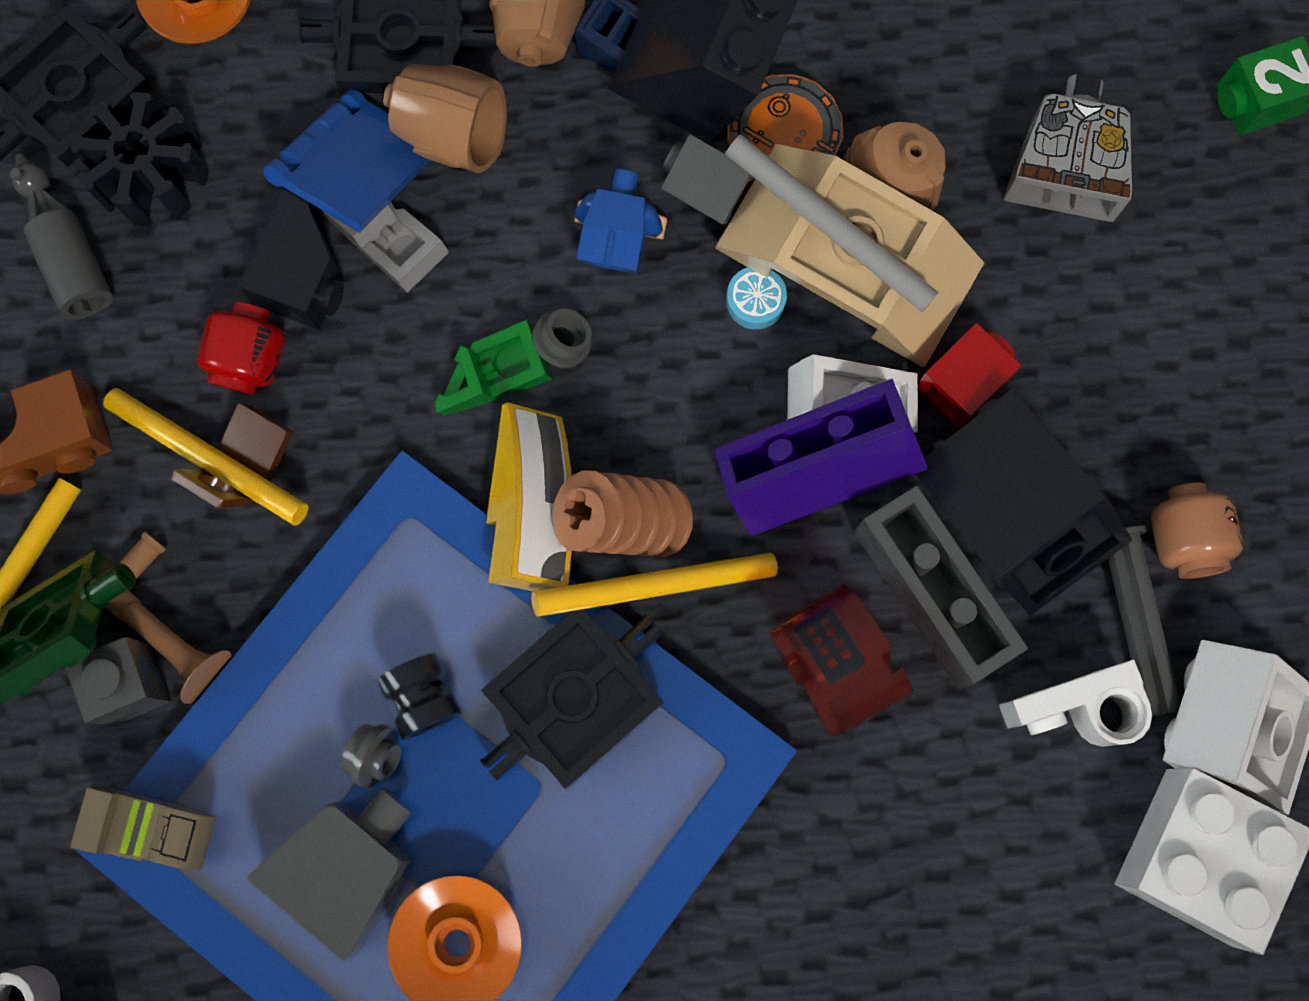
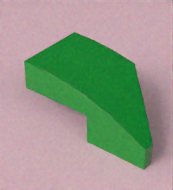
[434,320,553,416]

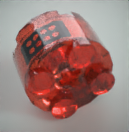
[769,583,913,738]

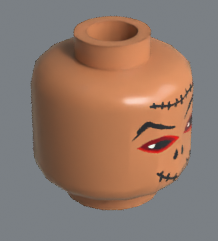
[1150,483,1244,579]

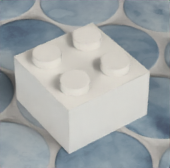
[1115,768,1309,955]

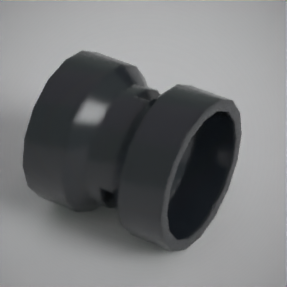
[377,653,463,740]

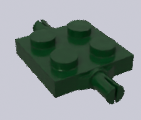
[0,550,136,705]

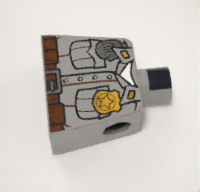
[1003,73,1132,222]

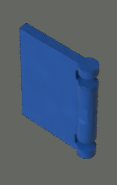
[263,89,431,233]

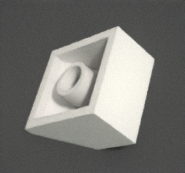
[1163,640,1309,815]

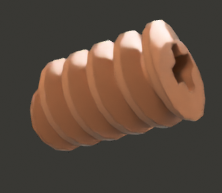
[552,470,693,557]

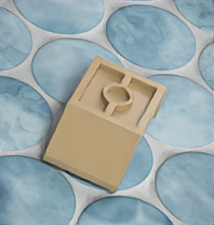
[716,144,984,368]

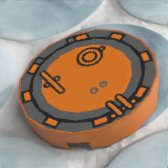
[727,74,843,156]

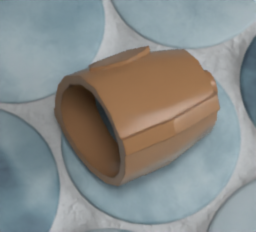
[490,0,585,67]
[383,64,507,173]
[842,122,946,211]

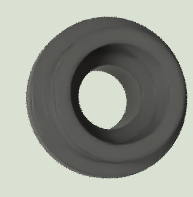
[532,308,592,368]
[342,724,401,789]

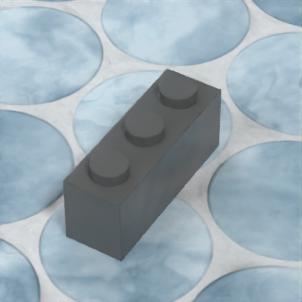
[854,486,1028,690]

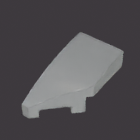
[322,202,449,293]

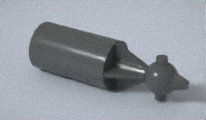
[10,153,113,320]

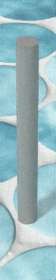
[725,134,938,312]

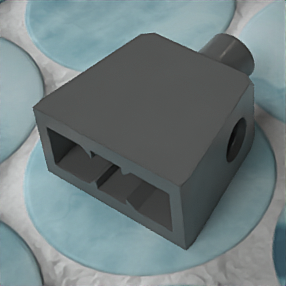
[246,787,413,962]

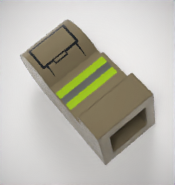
[70,787,217,870]

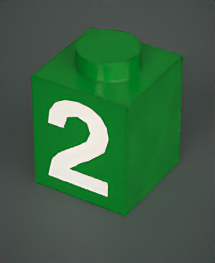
[1216,36,1309,136]

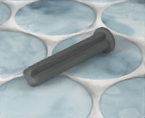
[1108,525,1181,716]

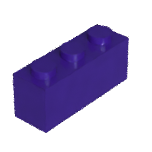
[714,378,928,536]

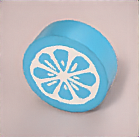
[726,267,787,330]

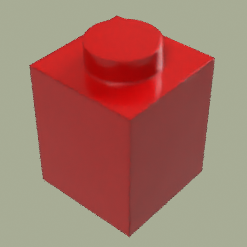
[918,323,1022,430]

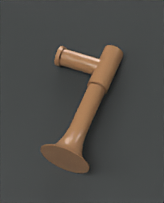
[105,532,232,704]

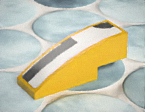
[486,402,572,591]

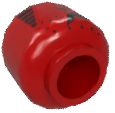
[196,301,286,395]

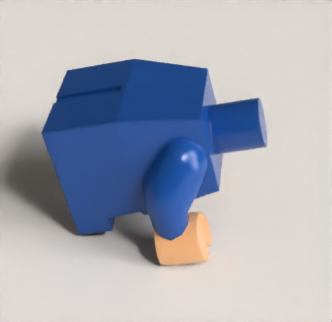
[574,169,667,275]

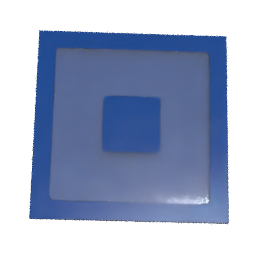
[75,451,797,1001]

